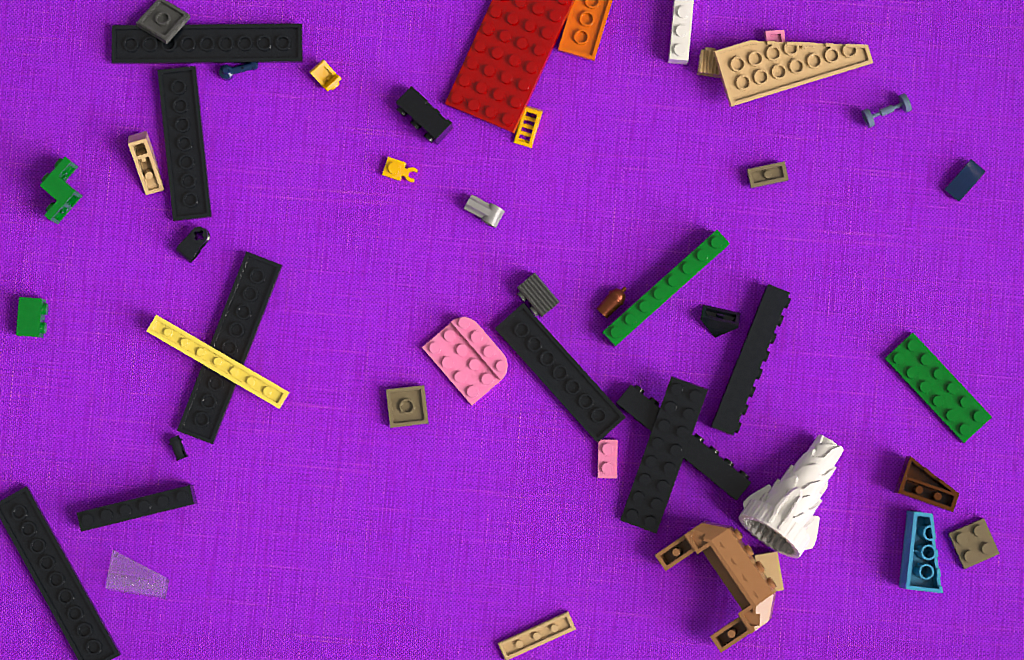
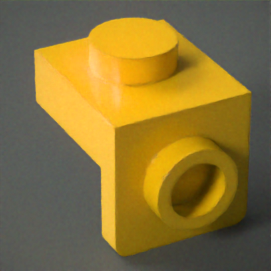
[309,59,341,91]

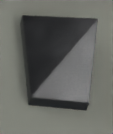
[700,305,740,338]

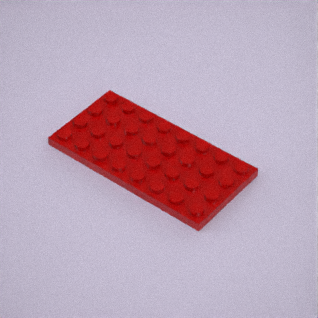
[445,0,575,134]

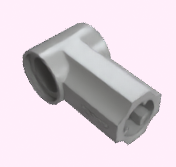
[464,195,505,228]

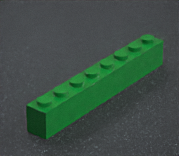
[602,230,730,347]

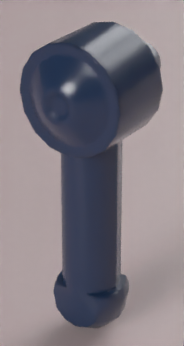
[219,62,258,81]

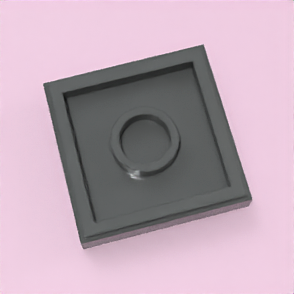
[136,0,190,44]

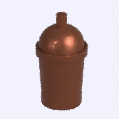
[596,286,627,319]

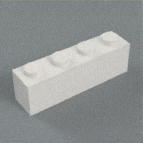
[668,0,694,65]

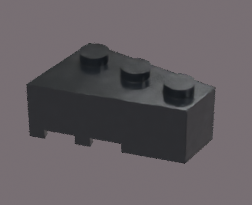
[396,86,453,145]

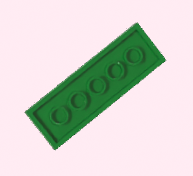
[884,333,992,443]

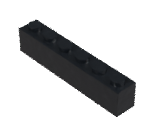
[77,485,197,532]

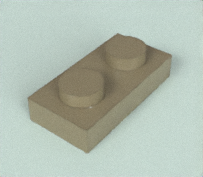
[747,161,789,189]

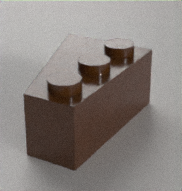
[894,456,959,512]

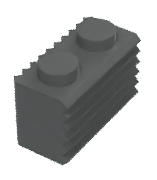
[517,273,559,317]

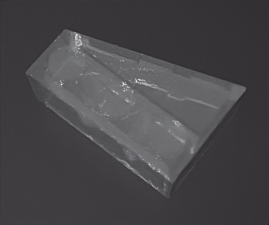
[105,550,169,599]

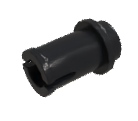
[168,435,188,461]

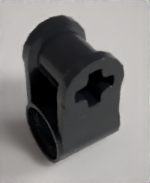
[175,227,210,263]

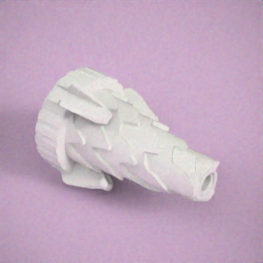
[739,435,844,558]

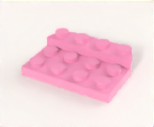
[422,317,508,405]

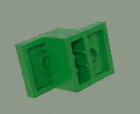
[40,157,83,224]

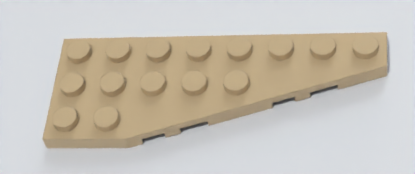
[713,40,873,107]

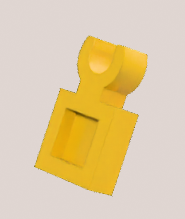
[382,157,418,183]

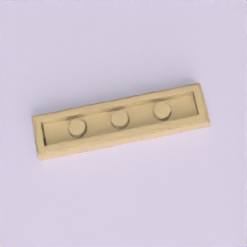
[498,611,576,660]

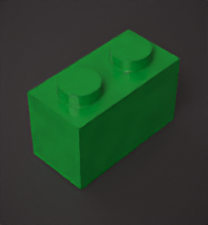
[16,297,48,338]

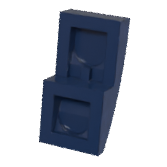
[945,159,986,201]

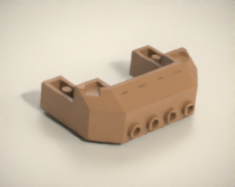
[655,521,777,653]

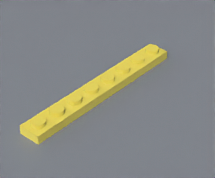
[147,315,290,409]

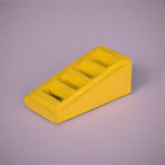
[513,105,543,148]

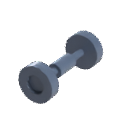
[862,93,912,128]

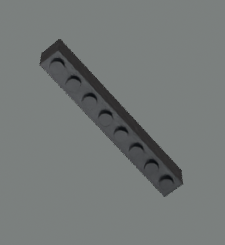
[710,284,791,436]
[616,385,751,500]

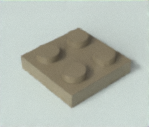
[386,385,429,428]
[947,518,1000,569]

